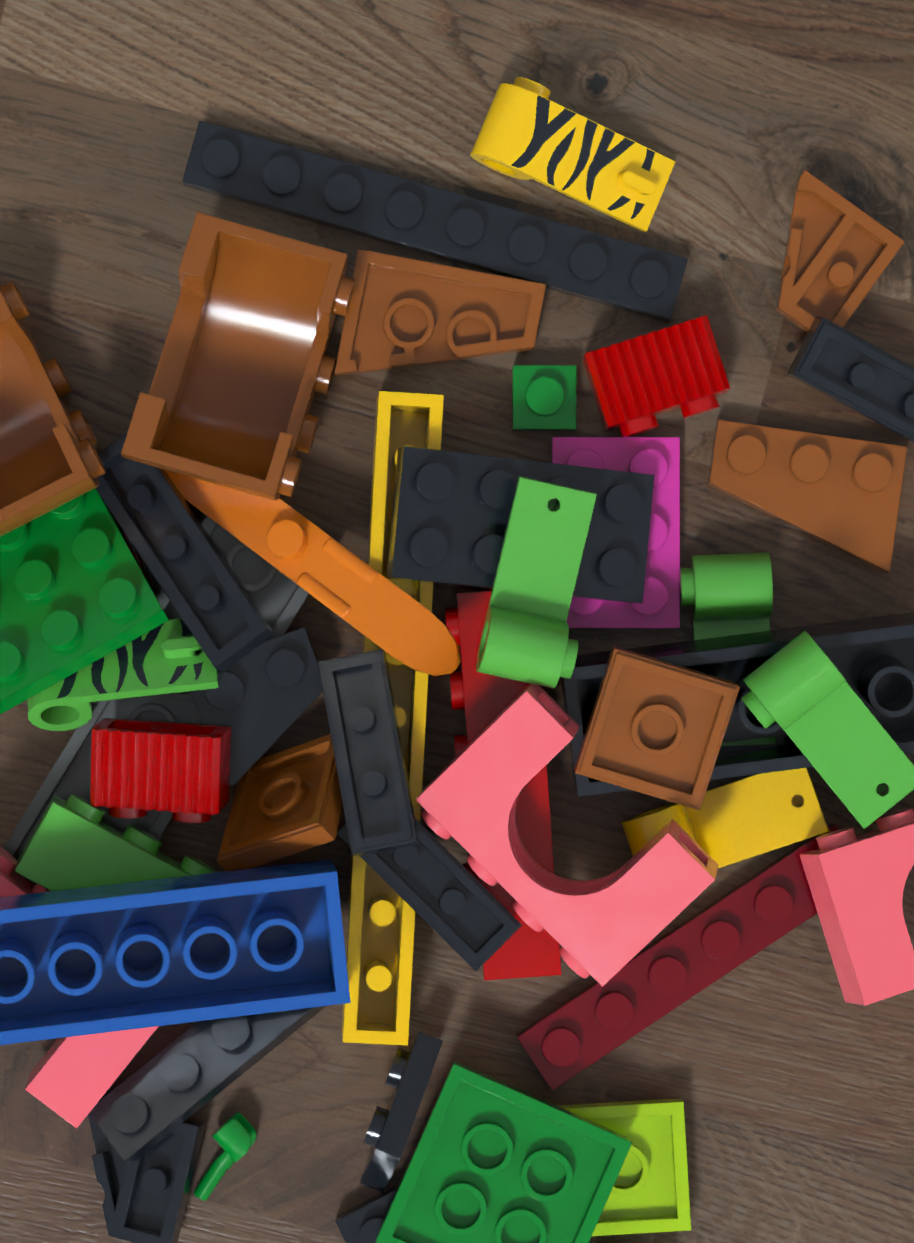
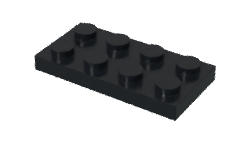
[386,446,654,604]

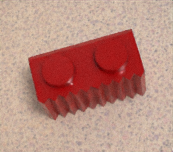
[582,315,730,438]
[90,718,232,823]

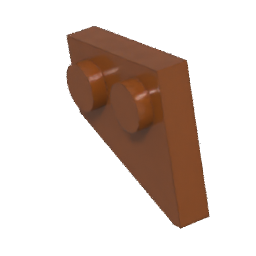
[776,170,905,333]

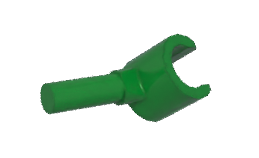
[193,1112,257,1201]

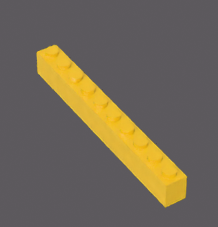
[341,391,444,1046]

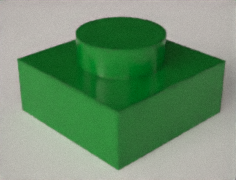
[512,365,576,431]

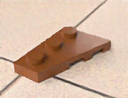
[334,249,546,377]
[707,420,907,574]

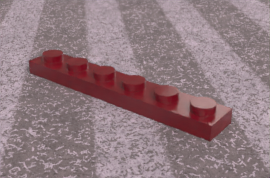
[516,823,838,1091]

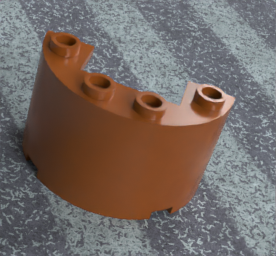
[121,212,356,501]
[0,280,106,537]

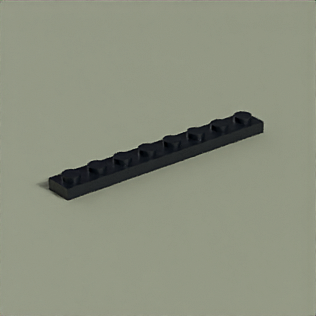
[182,121,688,323]

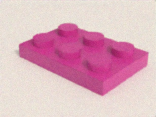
[552,437,680,629]

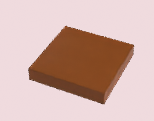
[574,646,740,810]
[217,734,343,871]

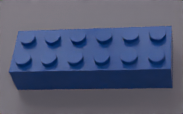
[0,859,350,1045]

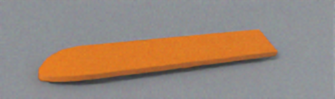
[165,470,461,676]

